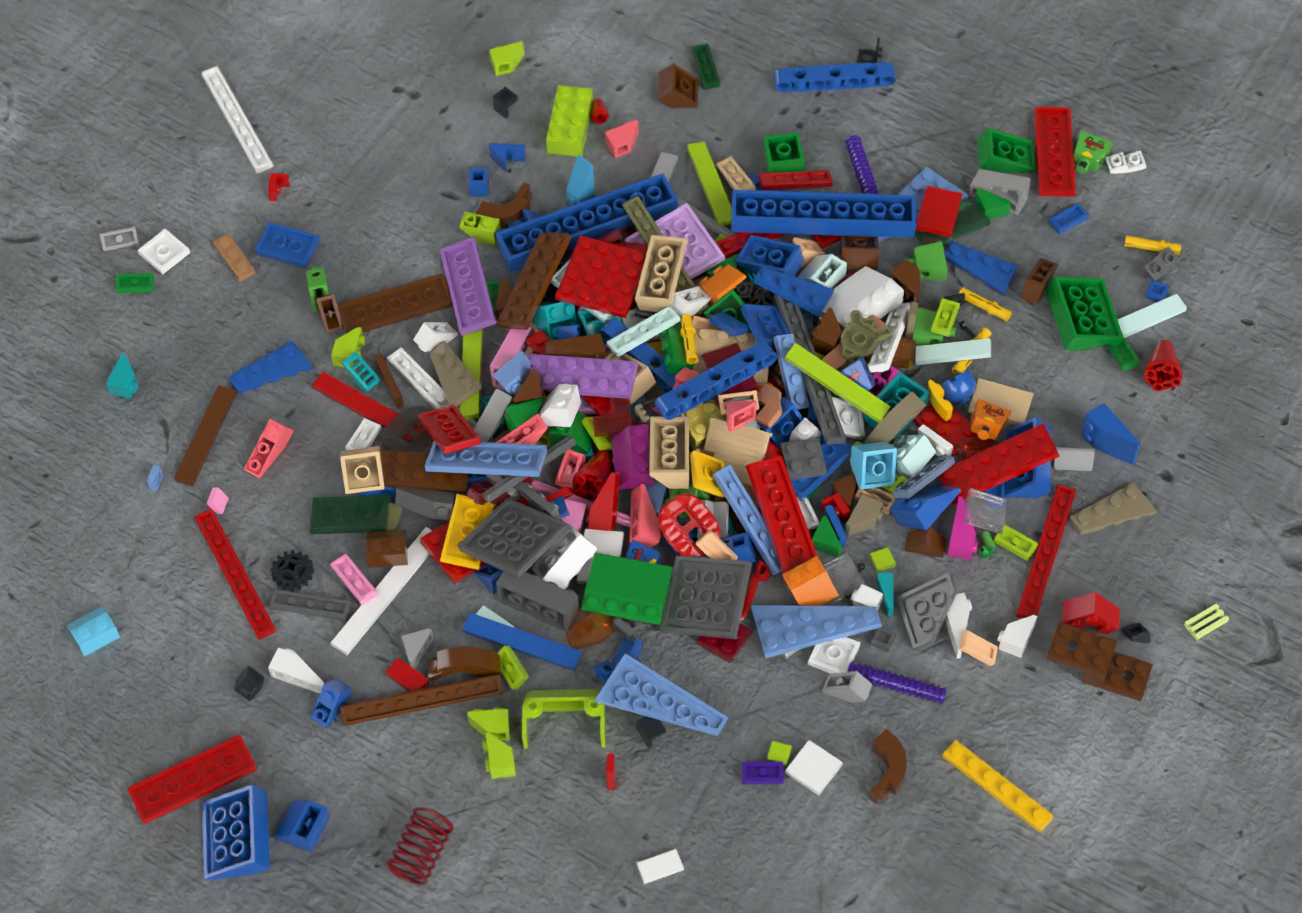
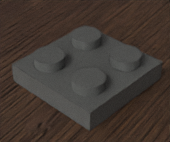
[780,438,827,481]

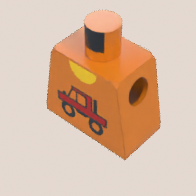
[970,398,1012,440]

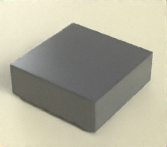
[870,627,897,652]

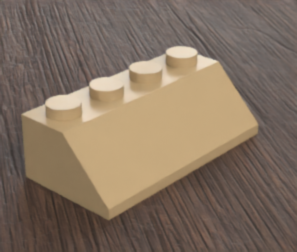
[635,235,688,312]
[650,417,689,489]

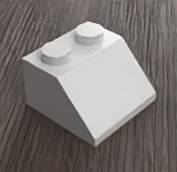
[538,384,581,427]

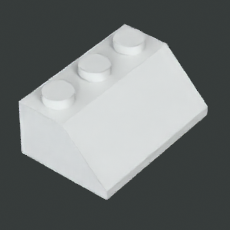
[532,524,597,590]

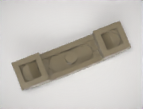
[863,392,926,444]

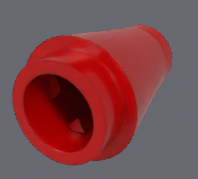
[591,98,609,124]

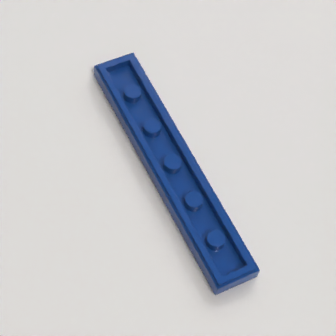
[463,613,582,671]

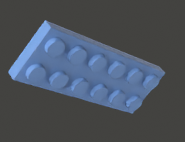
[425,441,548,477]

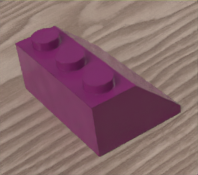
[612,424,655,490]

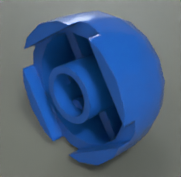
[941,371,976,405]

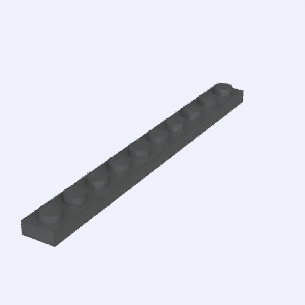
[774,294,846,445]

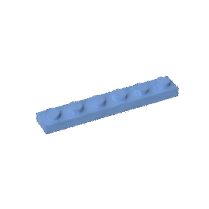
[712,465,782,576]

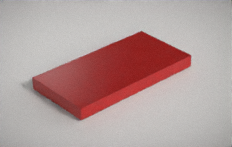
[418,405,481,454]

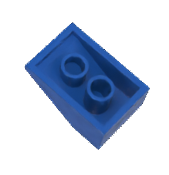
[735,235,804,276]
[1081,403,1141,465]
[889,484,961,530]

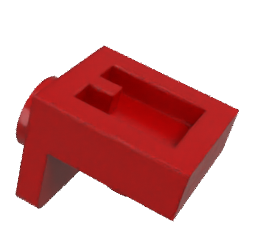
[268,173,290,201]
[821,493,850,523]

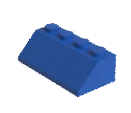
[1005,417,1051,498]

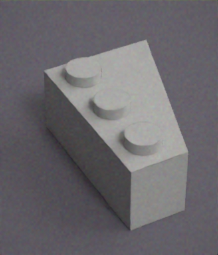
[969,169,1031,215]

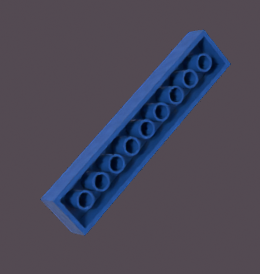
[496,173,678,273]
[731,190,916,238]

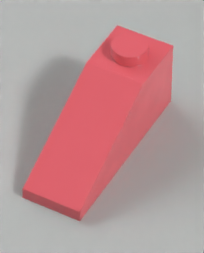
[495,413,548,445]
[629,484,661,548]

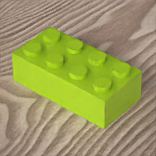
[546,85,593,157]

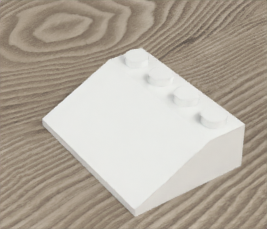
[819,266,904,337]

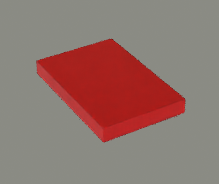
[915,186,963,237]

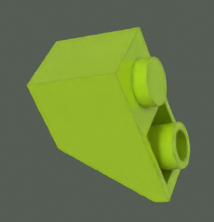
[489,41,525,76]
[459,212,501,246]
[331,327,365,367]
[467,708,510,740]
[483,733,516,779]

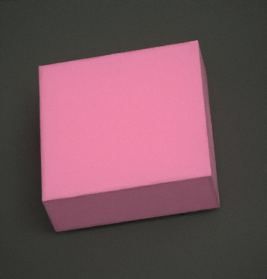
[207,487,229,514]

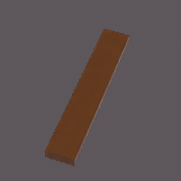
[174,385,237,486]

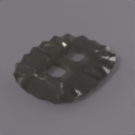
[381,406,434,452]

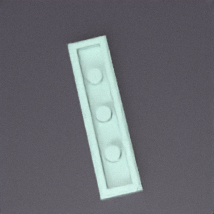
[1118,294,1187,338]
[607,306,680,357]
[915,338,991,365]

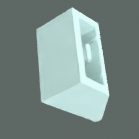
[798,254,847,289]
[892,435,936,478]

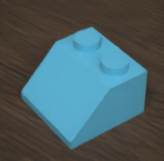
[850,442,897,489]
[66,606,120,657]

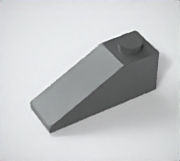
[395,486,455,520]

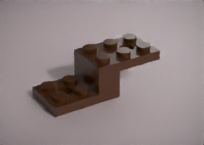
[1046,622,1153,702]

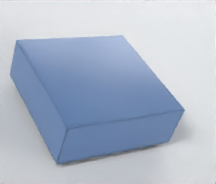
[147,465,163,492]

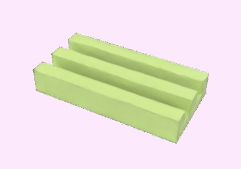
[1184,603,1229,640]

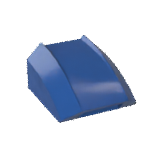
[757,397,804,448]

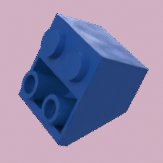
[274,800,330,853]

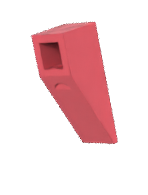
[243,419,294,478]

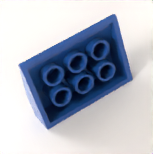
[202,784,270,880]

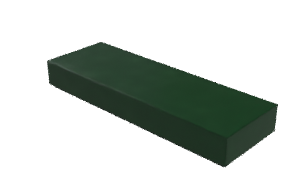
[691,44,720,90]

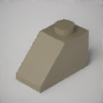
[845,494,885,535]

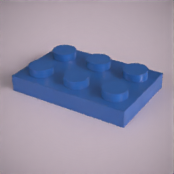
[255,222,320,268]
[741,304,790,347]

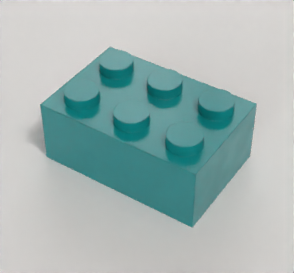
[864,372,930,441]

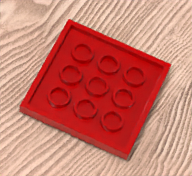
[555,235,647,319]

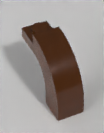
[476,182,532,229]
[428,647,500,681]
[869,729,907,804]

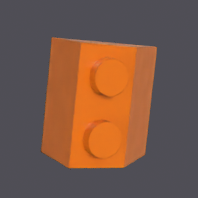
[699,264,746,307]
[782,556,839,606]

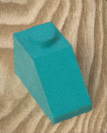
[106,353,138,399]

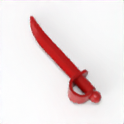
[740,559,770,622]

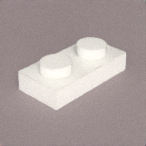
[345,418,381,450]
[917,424,953,456]

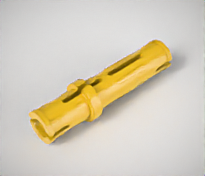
[1124,235,1181,256]
[959,287,1012,322]
[680,314,699,364]
[951,327,992,376]

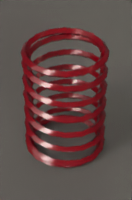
[386,807,454,885]

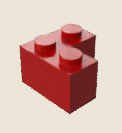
[1062,592,1120,635]

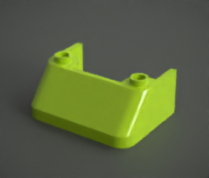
[522,689,606,749]

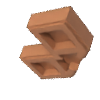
[755,383,782,428]

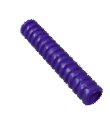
[845,135,879,194]
[847,661,947,704]

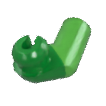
[978,531,996,558]

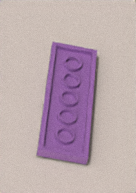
[440,237,496,336]
[528,354,638,399]

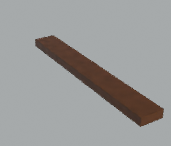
[340,673,503,726]

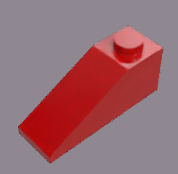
[586,472,620,531]

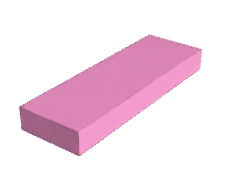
[330,554,378,605]

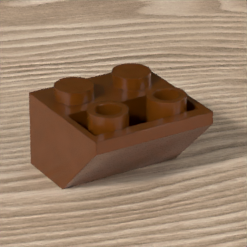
[810,307,842,357]

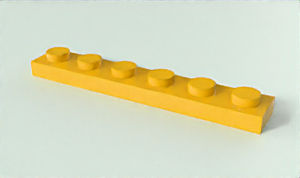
[942,740,1054,833]

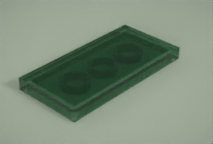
[914,199,990,246]
[309,495,390,534]

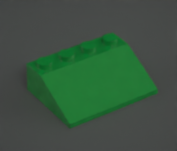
[1045,276,1124,351]
[581,553,673,625]

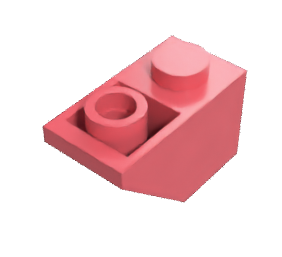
[605,120,639,158]

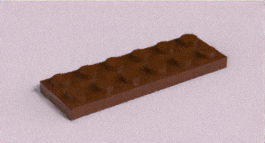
[496,232,572,330]
[337,274,453,334]
[380,450,469,491]

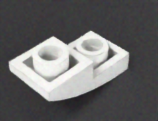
[1105,150,1146,174]

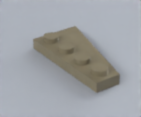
[429,341,482,407]
[1069,482,1157,535]

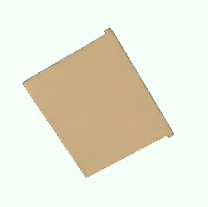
[704,418,772,486]

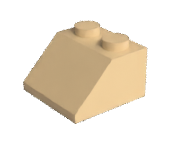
[340,446,385,494]

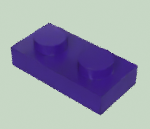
[742,762,784,784]

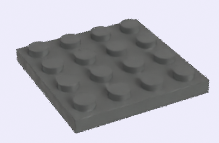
[458,498,569,578]
[660,556,752,639]

